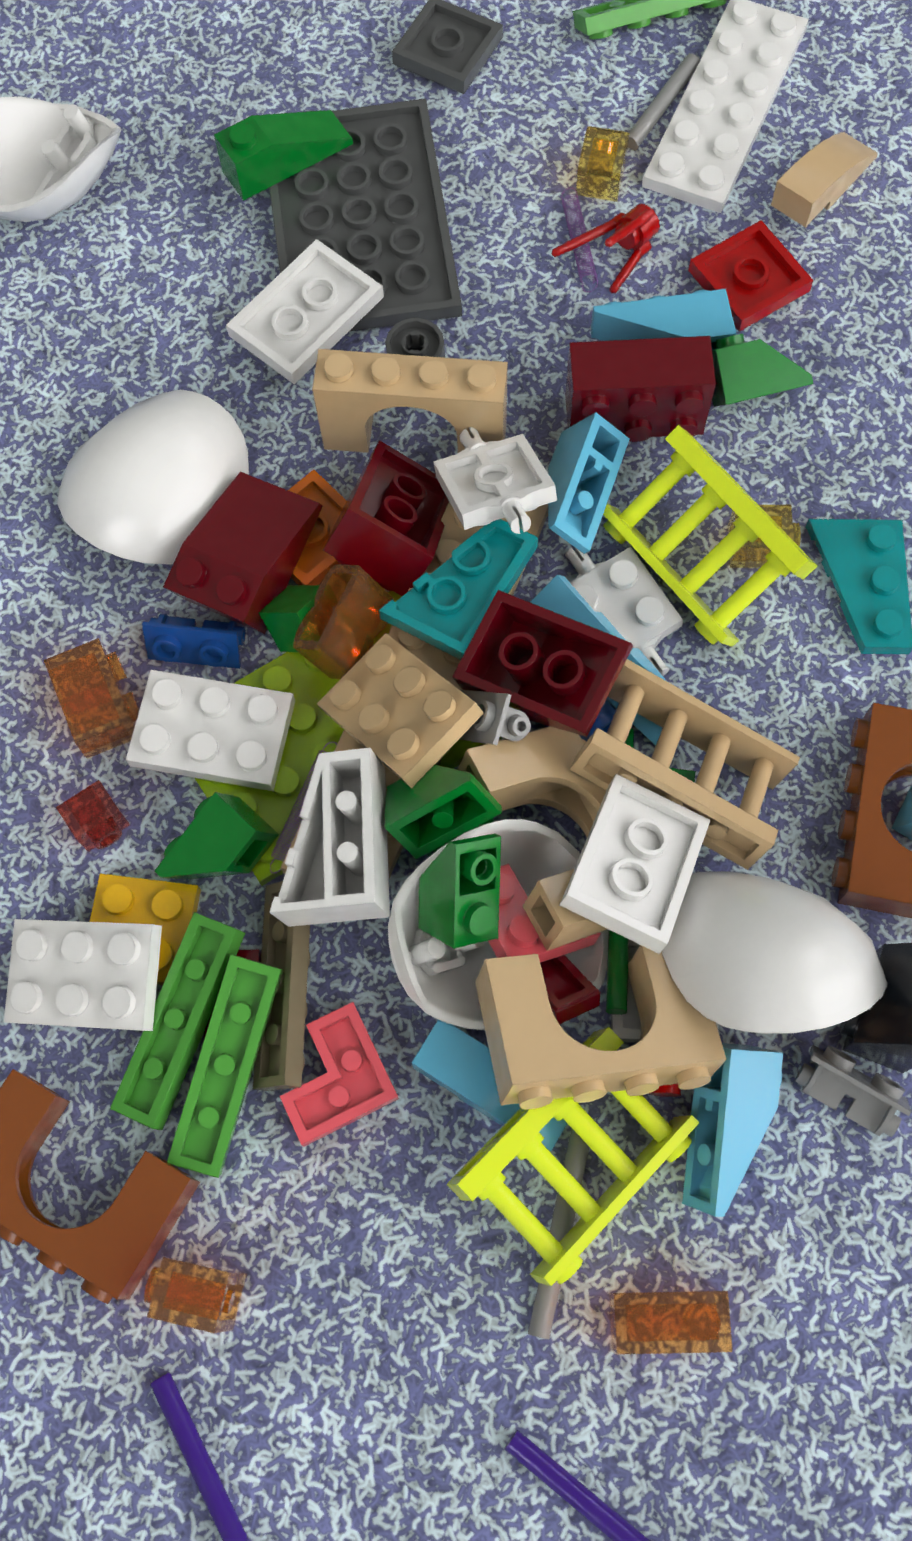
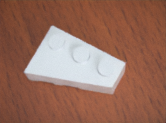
[269,748,390,927]

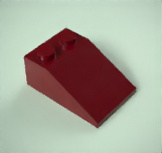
[323,440,449,596]
[163,471,323,634]
[452,590,633,737]

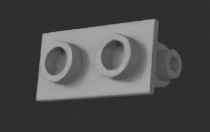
[459,690,531,745]
[795,1045,911,1137]

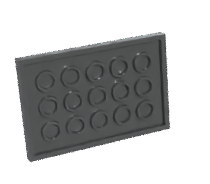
[269,98,462,332]

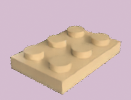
[317,633,484,788]

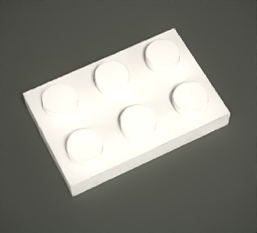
[226,239,384,385]
[126,670,295,791]
[560,774,710,954]
[4,919,162,1031]

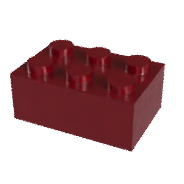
[565,336,716,442]

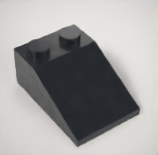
[839,943,912,1073]

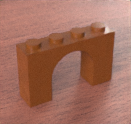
[831,702,912,918]
[0,1069,200,1304]

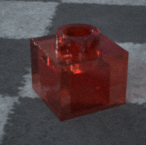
[56,780,130,852]

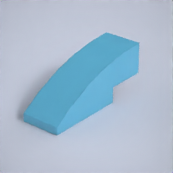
[412,1020,567,1152]

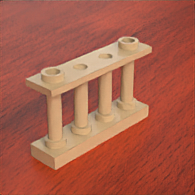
[570,659,800,870]

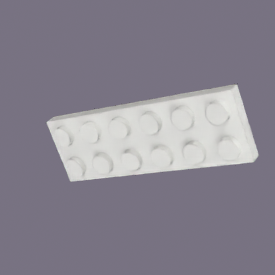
[642,0,809,213]

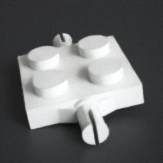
[433,427,557,534]
[565,546,683,676]

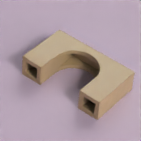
[312,349,508,453]
[457,726,608,951]
[475,945,726,1109]

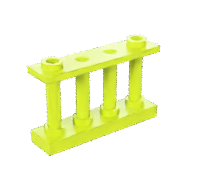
[603,425,818,647]
[447,1027,699,1286]

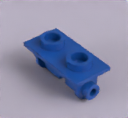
[142,614,246,669]

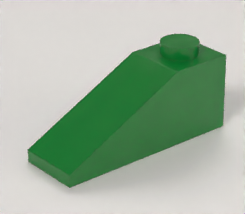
[214,110,353,201]

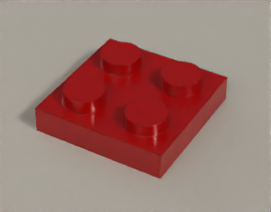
[688,220,814,332]

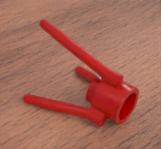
[552,204,660,293]

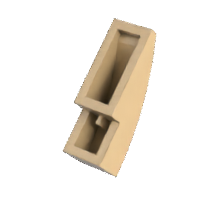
[771,132,878,228]

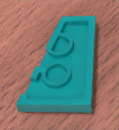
[379,519,538,660]
[806,519,912,654]

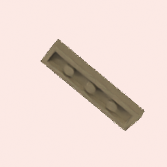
[253,881,310,1091]

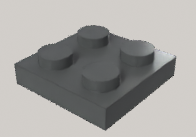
[392,0,503,94]

